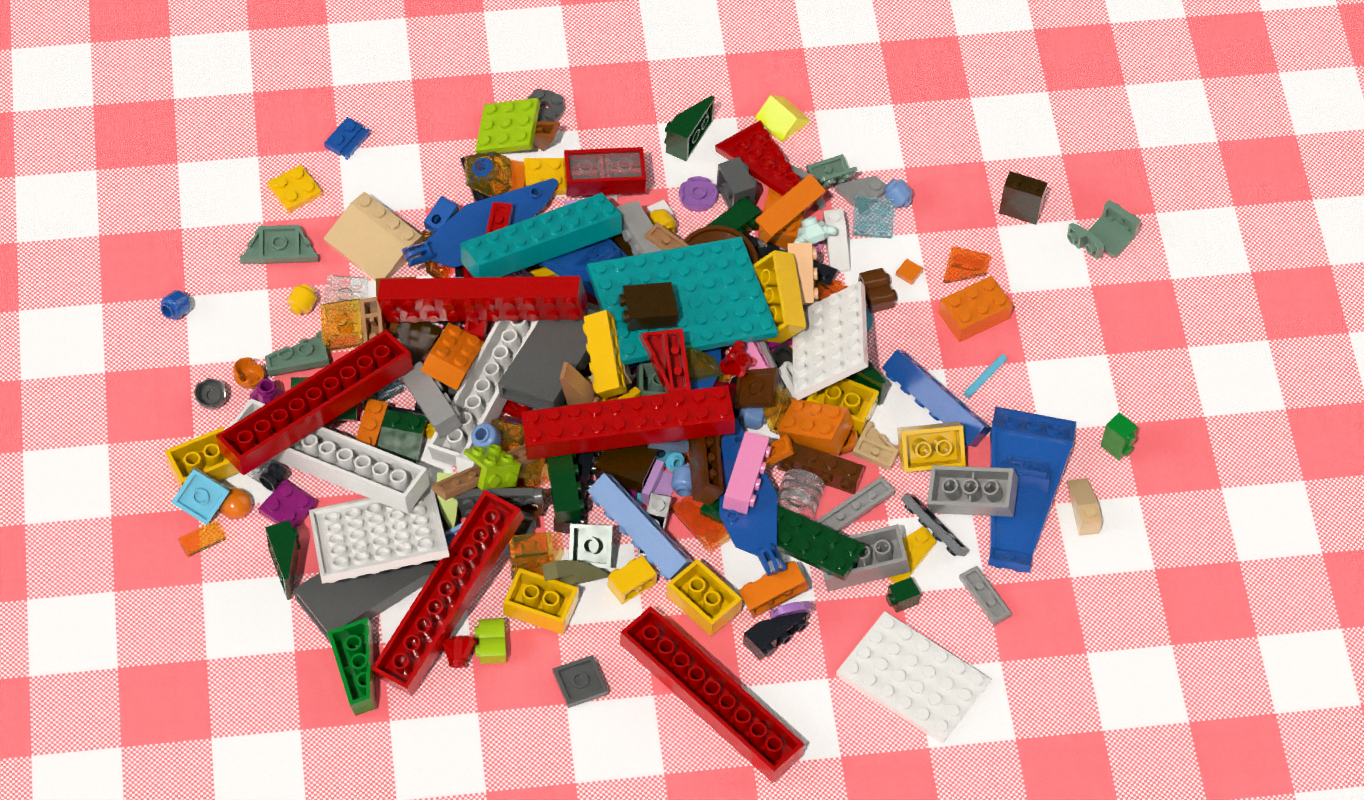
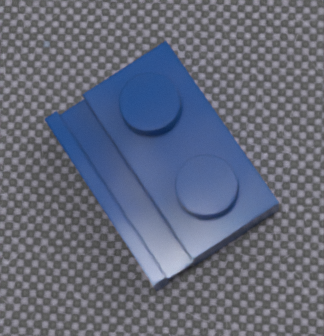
[324,117,371,160]

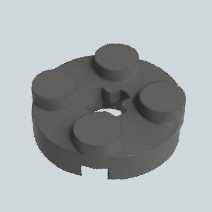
[527,89,564,122]

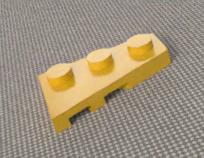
[888,526,936,584]

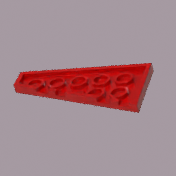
[715,120,801,196]

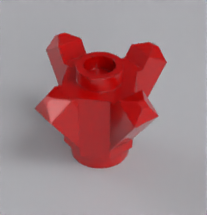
[720,341,757,378]
[442,636,475,668]

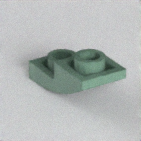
[1067,223,1105,260]

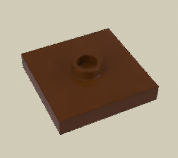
[733,367,779,409]

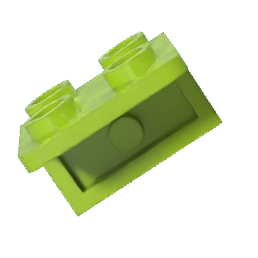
[464,444,521,491]

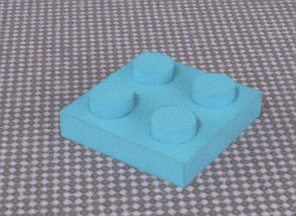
[171,467,230,525]

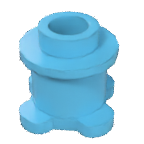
[657,450,684,472]

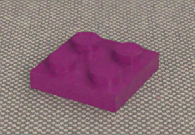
[258,480,318,528]

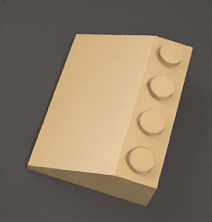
[323,191,422,282]

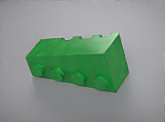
[327,617,376,716]

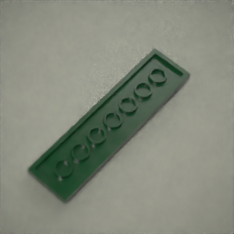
[699,498,866,581]

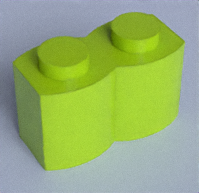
[474,618,506,664]

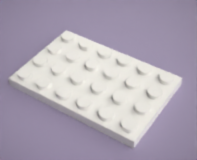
[792,281,868,400]
[836,611,991,745]

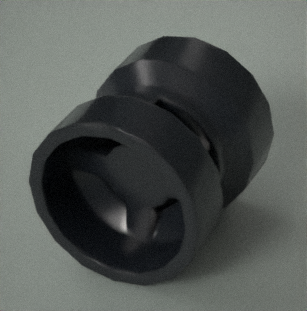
[258,462,288,492]

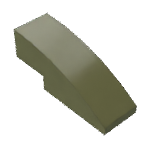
[542,560,608,585]

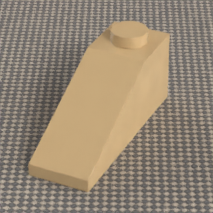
[1067,478,1102,536]

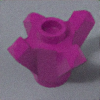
[250,379,284,404]

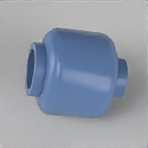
[884,178,913,208]
[735,407,767,430]
[471,423,502,447]
[671,464,692,497]

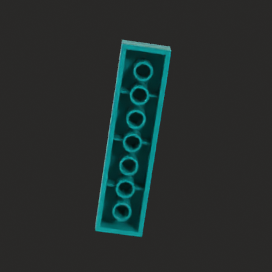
[460,193,622,277]

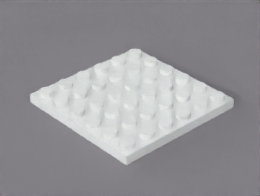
[309,484,449,584]

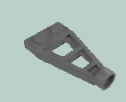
[456,487,544,518]

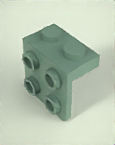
[806,154,858,189]
[1088,200,1141,258]

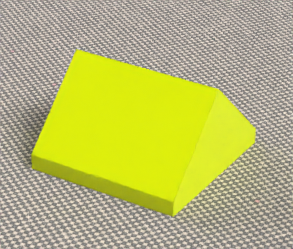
[755,95,810,143]

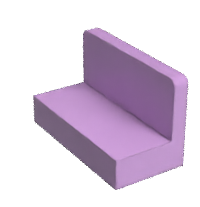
[641,459,674,505]

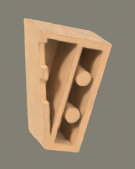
[788,242,818,306]

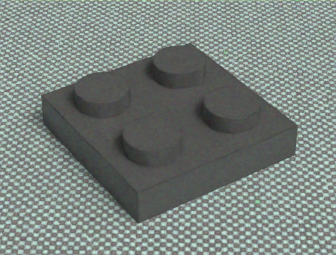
[552,655,608,708]

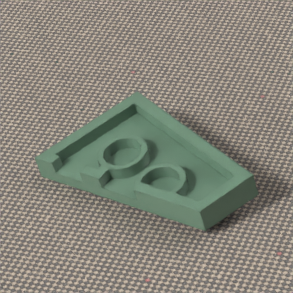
[265,331,329,376]

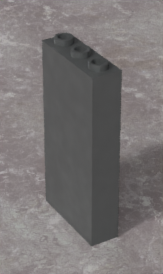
[498,308,598,409]
[294,560,436,644]

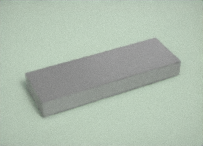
[959,566,1012,626]

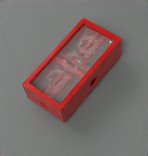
[563,147,646,196]

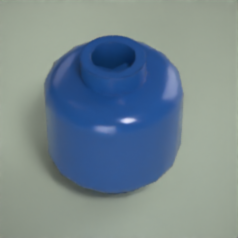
[160,290,191,320]

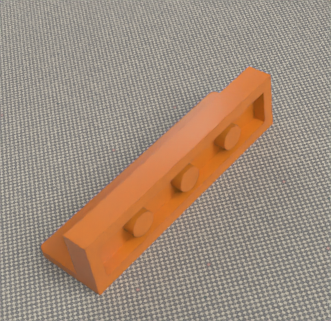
[755,174,826,244]

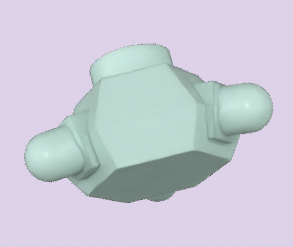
[794,216,837,244]

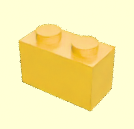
[607,555,657,605]

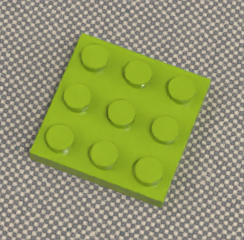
[475,98,541,155]

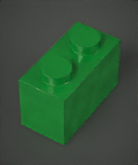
[1101,412,1138,461]

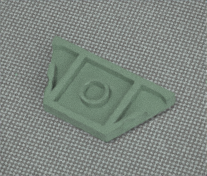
[240,225,318,264]

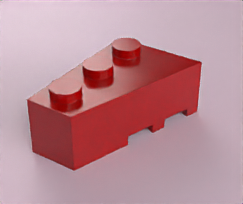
[638,328,691,393]

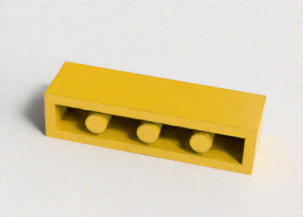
[583,310,627,399]

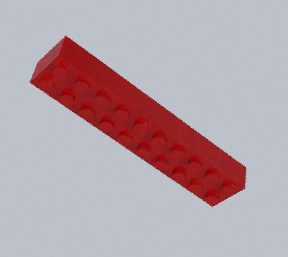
[377,276,588,323]
[216,330,413,476]
[521,385,735,460]
[371,490,524,696]
[620,606,805,783]

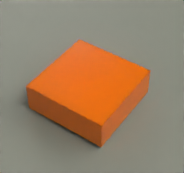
[895,259,923,285]

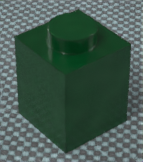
[886,577,921,613]

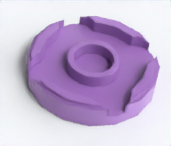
[679,176,718,212]
[769,601,813,619]

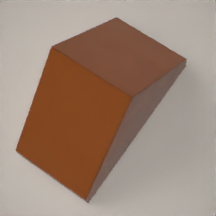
[533,121,560,151]

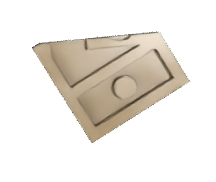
[852,421,899,471]

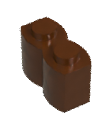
[858,268,897,313]

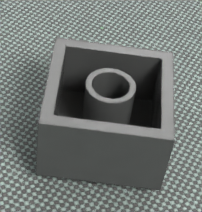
[717,157,758,209]

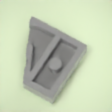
[834,175,886,213]

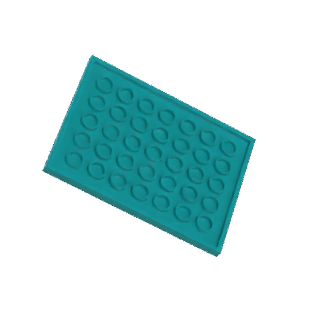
[586,237,778,365]

